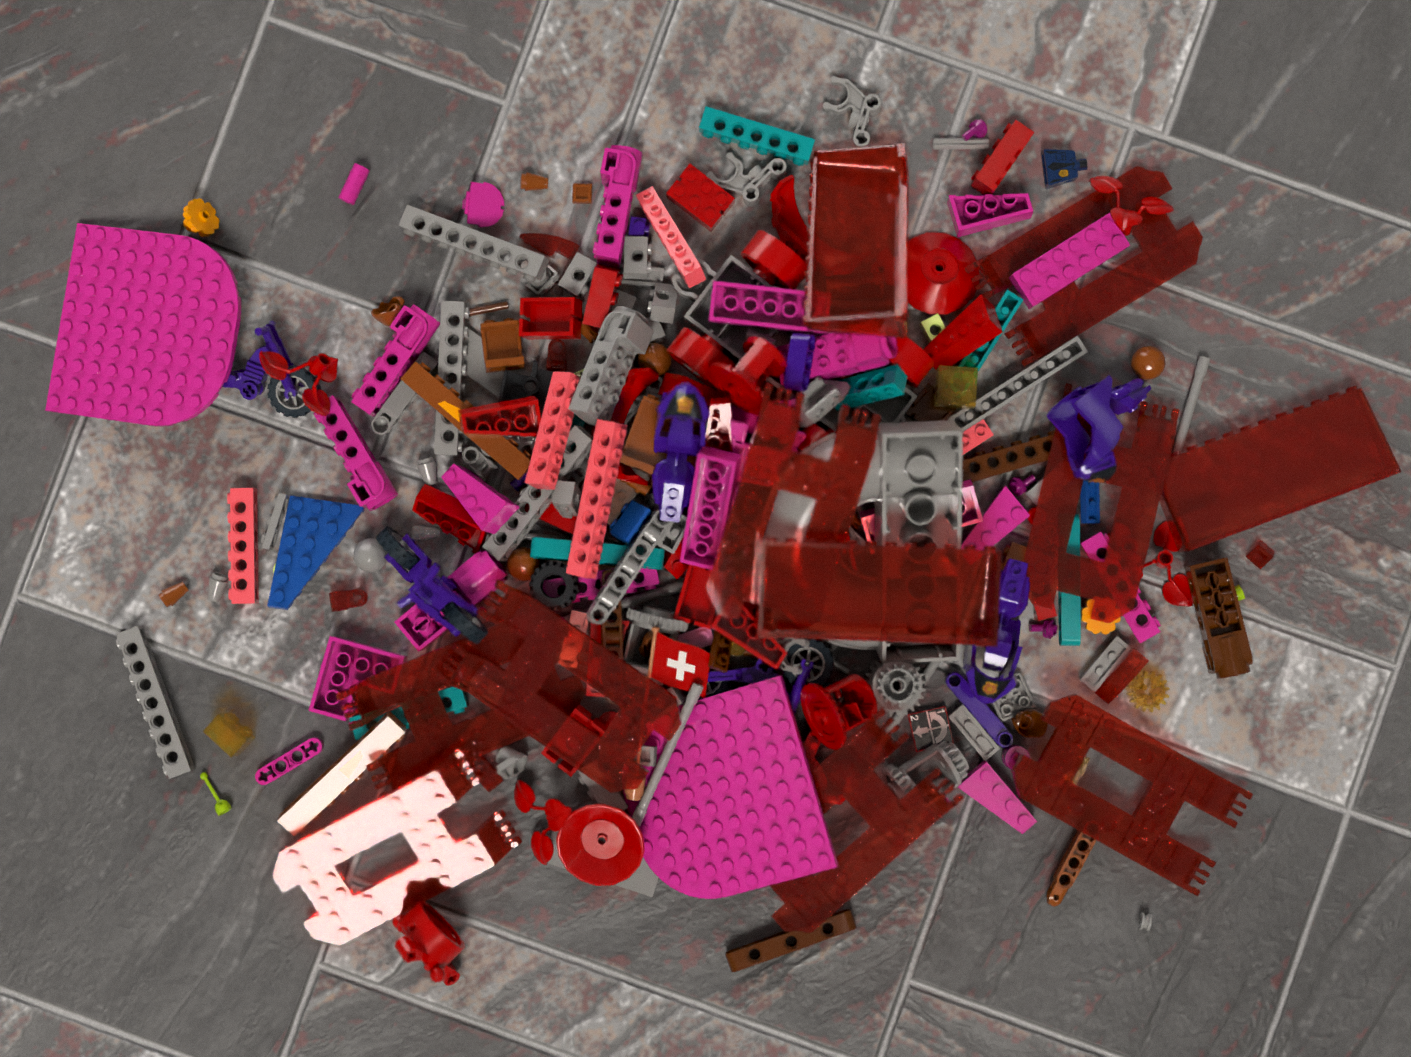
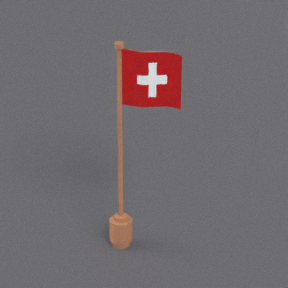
[624,627,710,801]

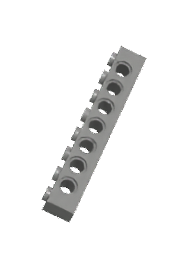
[398,205,549,282]
[434,301,470,456]
[948,336,1088,432]
[482,425,593,561]
[116,626,195,779]

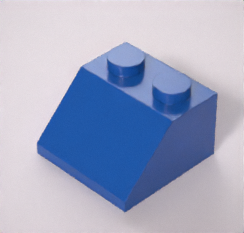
[610,500,651,546]

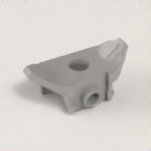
[797,376,850,428]

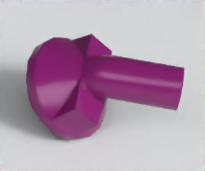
[962,119,987,141]
[1010,474,1037,496]
[1029,620,1057,639]

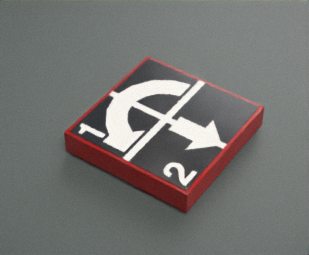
[907,706,954,752]

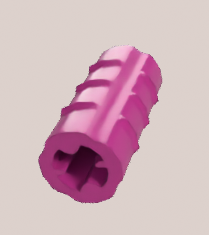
[338,163,370,205]

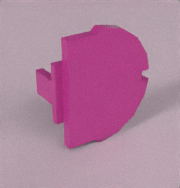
[462,182,505,228]

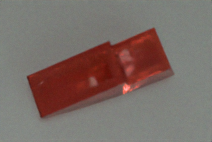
[519,233,581,261]
[1094,648,1149,704]

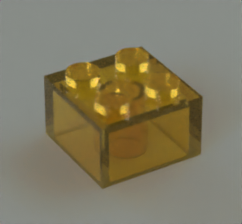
[934,365,978,409]
[203,712,255,758]

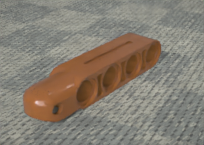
[1047,818,1101,907]

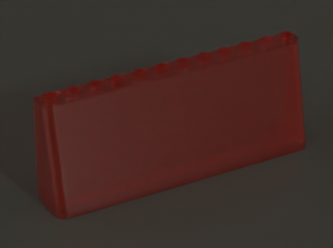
[803,143,909,338]
[1146,385,1402,553]
[755,537,1002,647]

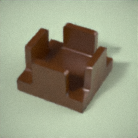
[905,383,958,422]

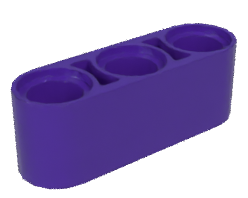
[784,333,815,391]

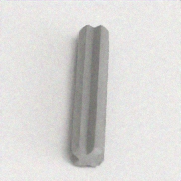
[932,138,989,150]

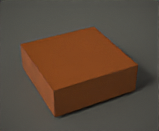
[572,183,592,204]

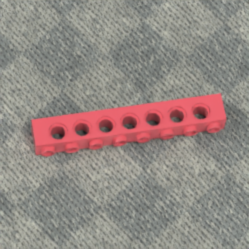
[566,419,627,579]

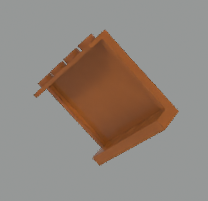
[620,394,707,475]

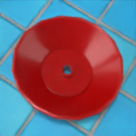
[894,232,980,315]
[556,804,645,886]

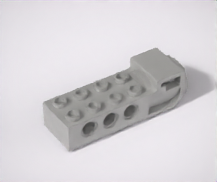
[568,306,654,426]

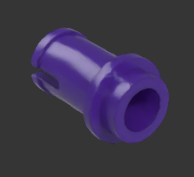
[510,473,527,492]

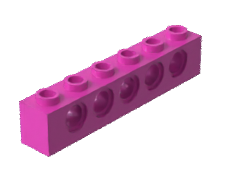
[1080,531,1161,643]
[543,568,660,603]

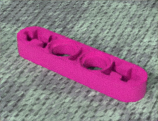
[255,737,324,785]

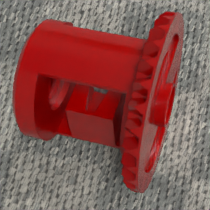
[708,336,787,416]
[800,674,878,750]

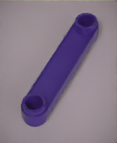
[945,672,1013,748]

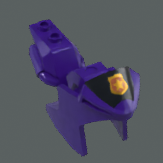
[1047,375,1151,483]
[652,383,711,522]
[963,558,1030,704]

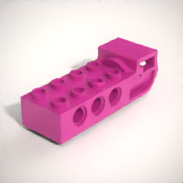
[593,145,643,268]
[351,304,440,417]
[776,319,898,386]
[313,395,398,511]
[394,550,508,652]

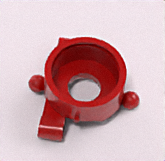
[392,900,465,986]

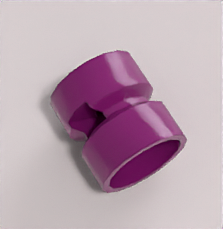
[1001,744,1030,771]

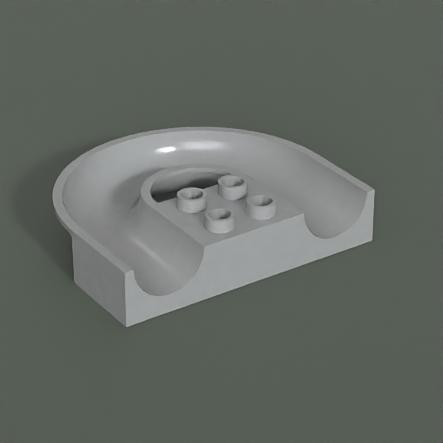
[758,420,963,664]

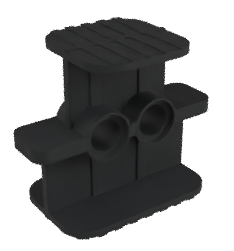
[498,360,553,417]

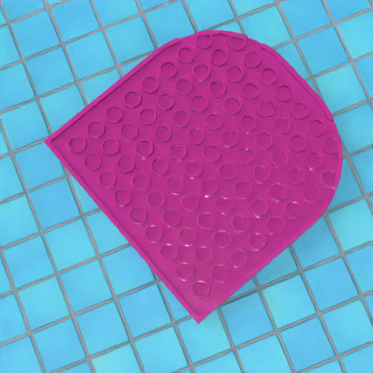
[45,223,241,427]
[622,675,839,899]

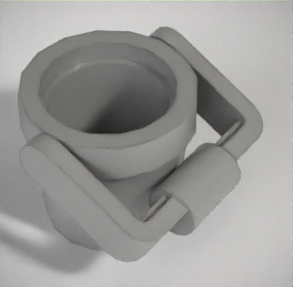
[526,265,560,297]
[496,746,528,779]

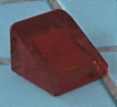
[1246,540,1275,569]

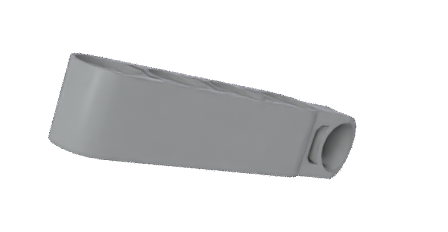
[371,352,438,435]

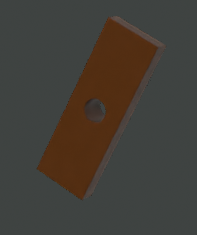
[708,613,732,673]

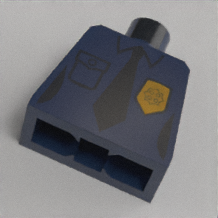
[1041,149,1087,189]

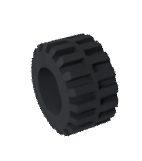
[529,562,579,610]

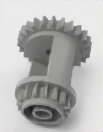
[623,606,689,689]
[865,661,926,717]
[882,741,969,822]

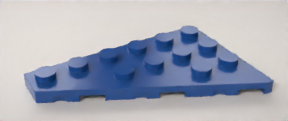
[267,496,365,610]

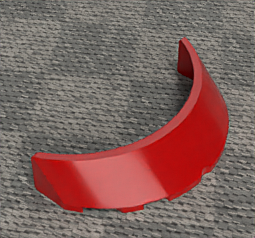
[770,174,872,278]
[591,368,659,486]

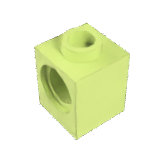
[919,313,946,343]

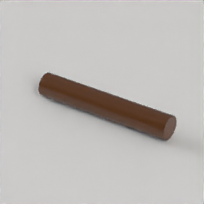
[470,301,509,316]

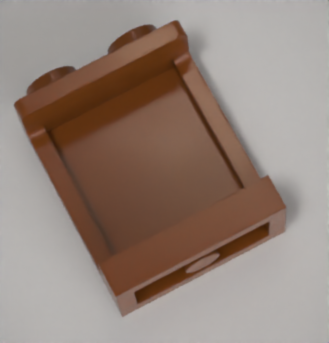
[480,318,525,373]

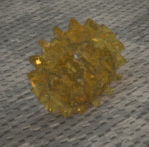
[1126,670,1170,712]

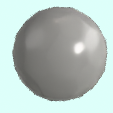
[354,538,388,572]

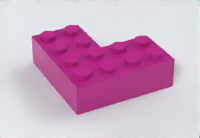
[308,636,408,721]

